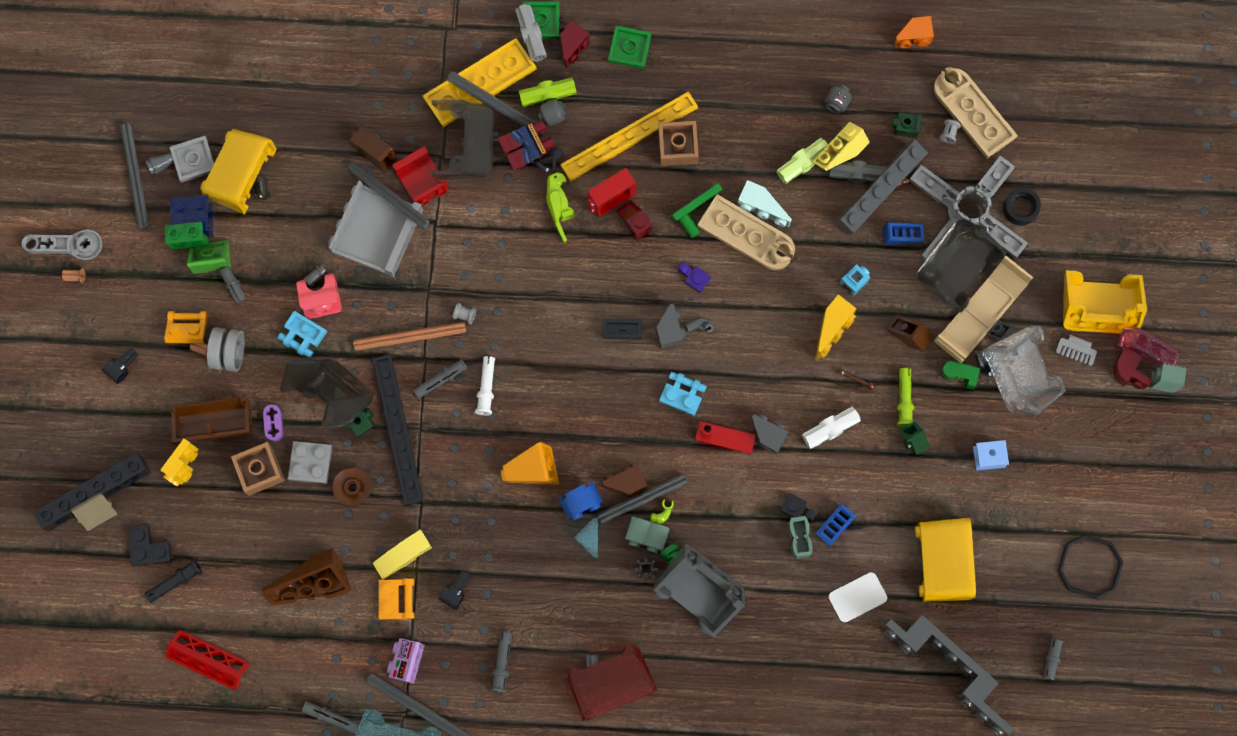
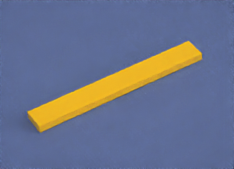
[560,92,698,181]

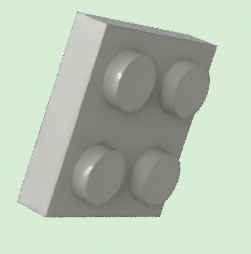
[170,136,214,183]
[288,441,333,484]

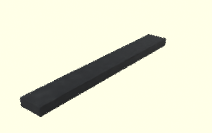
[372,354,424,506]

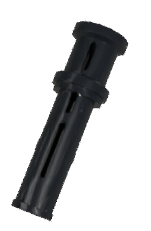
[144,559,203,603]

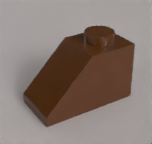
[886,314,934,352]

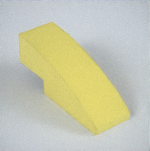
[373,529,432,580]

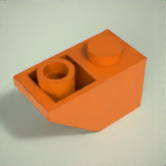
[894,16,934,49]

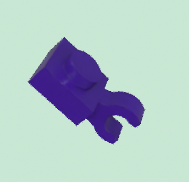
[677,262,711,293]

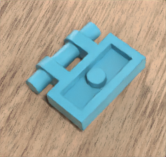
[277,311,327,358]
[659,372,707,417]

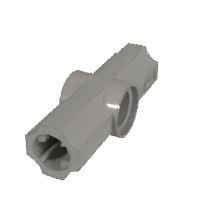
[515,4,547,62]

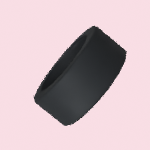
[1003,188,1041,226]

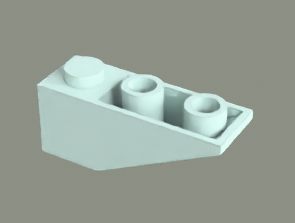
[737,180,792,227]

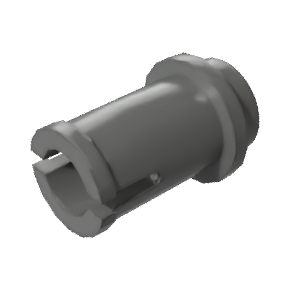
[303,264,328,288]

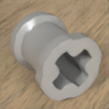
[939,119,961,144]
[453,303,477,324]

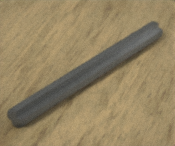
[447,71,545,137]
[120,123,149,229]
[347,161,430,230]
[366,673,470,736]

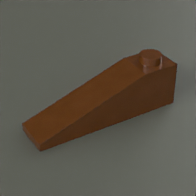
[262,548,351,605]

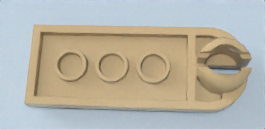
[934,67,1018,159]
[697,194,795,270]

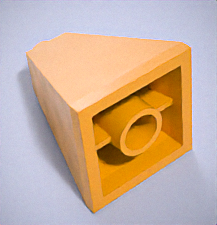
[501,442,559,485]

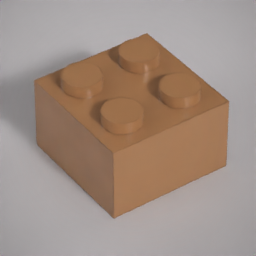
[658,121,699,166]
[231,442,285,496]

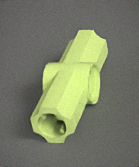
[776,138,828,184]

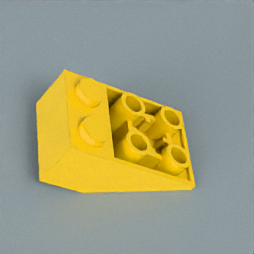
[815,294,856,360]

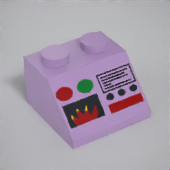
[387,638,424,684]

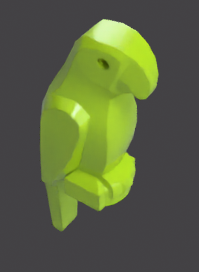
[547,173,575,243]

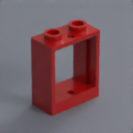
[587,168,636,218]

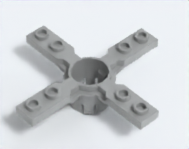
[909,156,1028,268]

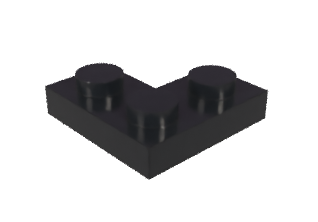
[129,525,172,566]

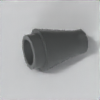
[144,152,174,175]

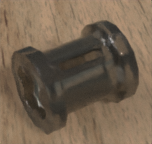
[253,177,271,201]

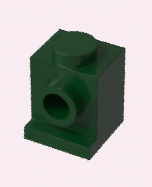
[892,113,922,138]
[898,421,930,455]

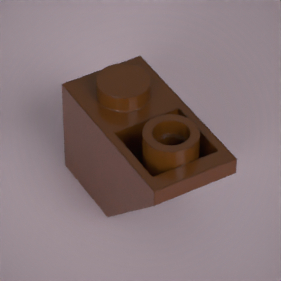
[602,465,647,497]

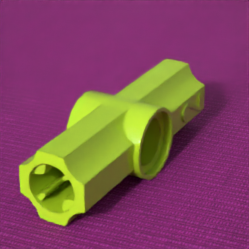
[519,78,577,107]

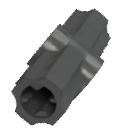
[829,160,887,184]

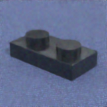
[603,319,642,340]

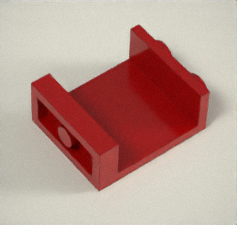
[392,146,449,206]

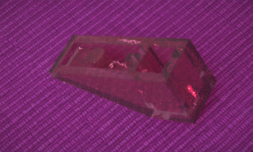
[1117,328,1180,366]

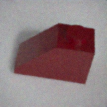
[616,200,653,241]

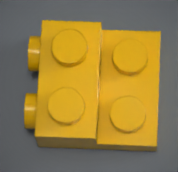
[161,439,199,487]

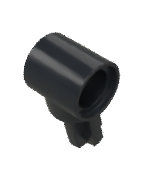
[102,348,138,384]
[439,571,471,610]

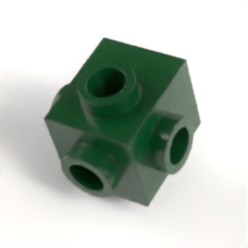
[344,404,375,436]

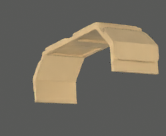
[934,256,1033,363]

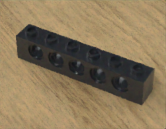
[33,453,151,532]

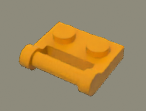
[164,311,208,343]
[379,579,414,620]

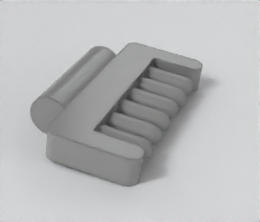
[1055,335,1097,366]

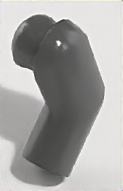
[685,317,714,333]

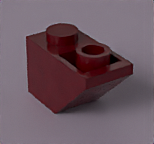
[560,21,590,68]

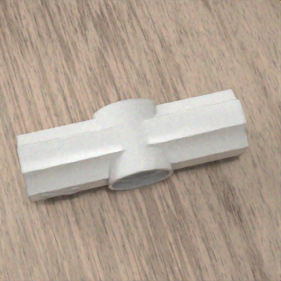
[802,406,861,449]

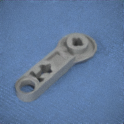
[21,229,103,260]

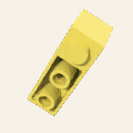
[812,122,870,171]

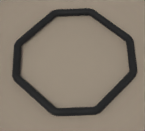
[1058,534,1123,599]

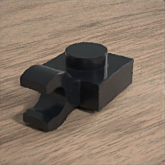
[781,493,816,522]

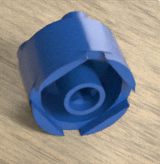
[558,481,603,521]

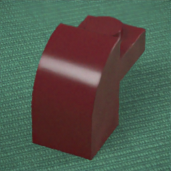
[1113,347,1152,390]

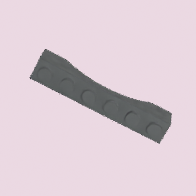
[834,140,928,235]

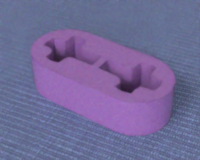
[263,404,284,442]

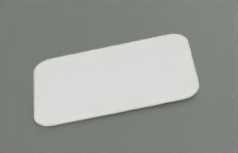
[829,573,887,622]

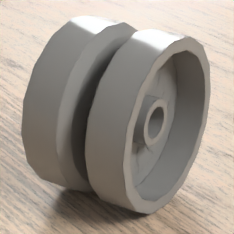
[207,327,245,372]

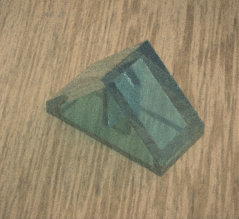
[574,518,598,559]

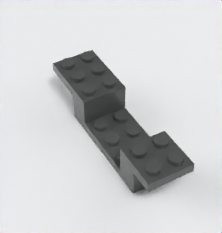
[882,615,1014,736]

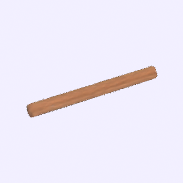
[353,322,466,351]

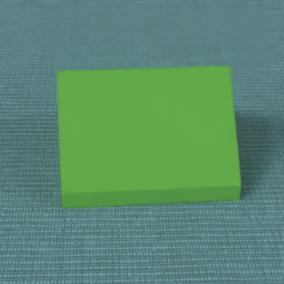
[187,240,231,274]

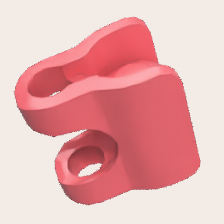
[296,273,342,319]

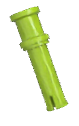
[897,368,914,427]

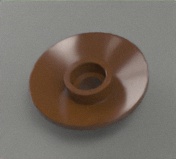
[333,468,372,506]

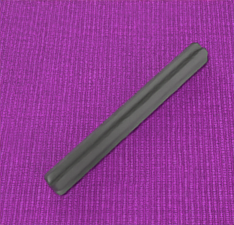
[597,474,687,524]

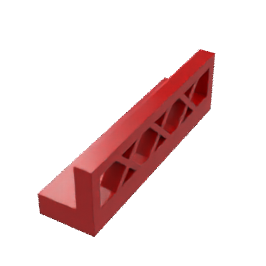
[165,630,249,691]

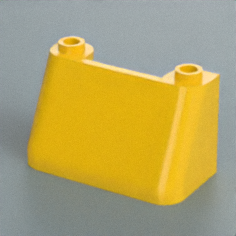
[200,129,277,215]
[1063,270,1147,334]
[915,518,976,602]

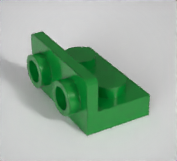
[165,222,210,250]

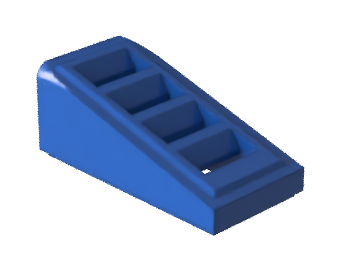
[883,222,925,244]
[815,503,856,546]

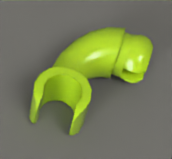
[650,499,674,524]

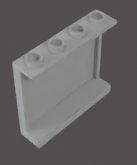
[328,181,423,277]

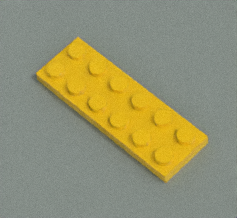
[423,38,537,127]

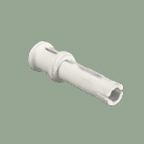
[475,356,495,416]

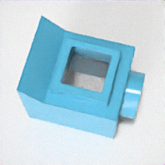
[839,264,870,297]

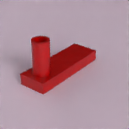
[695,422,756,455]

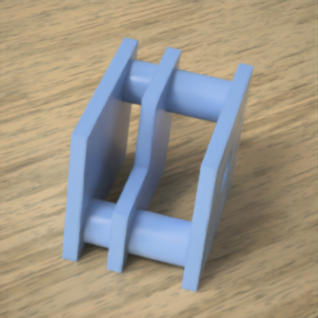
[973,440,1009,471]

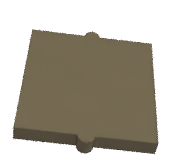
[71,492,117,531]

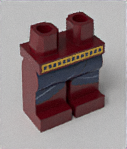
[498,121,555,171]

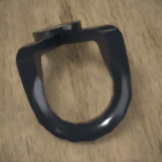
[534,147,563,174]

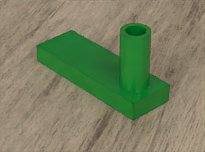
[670,183,722,239]

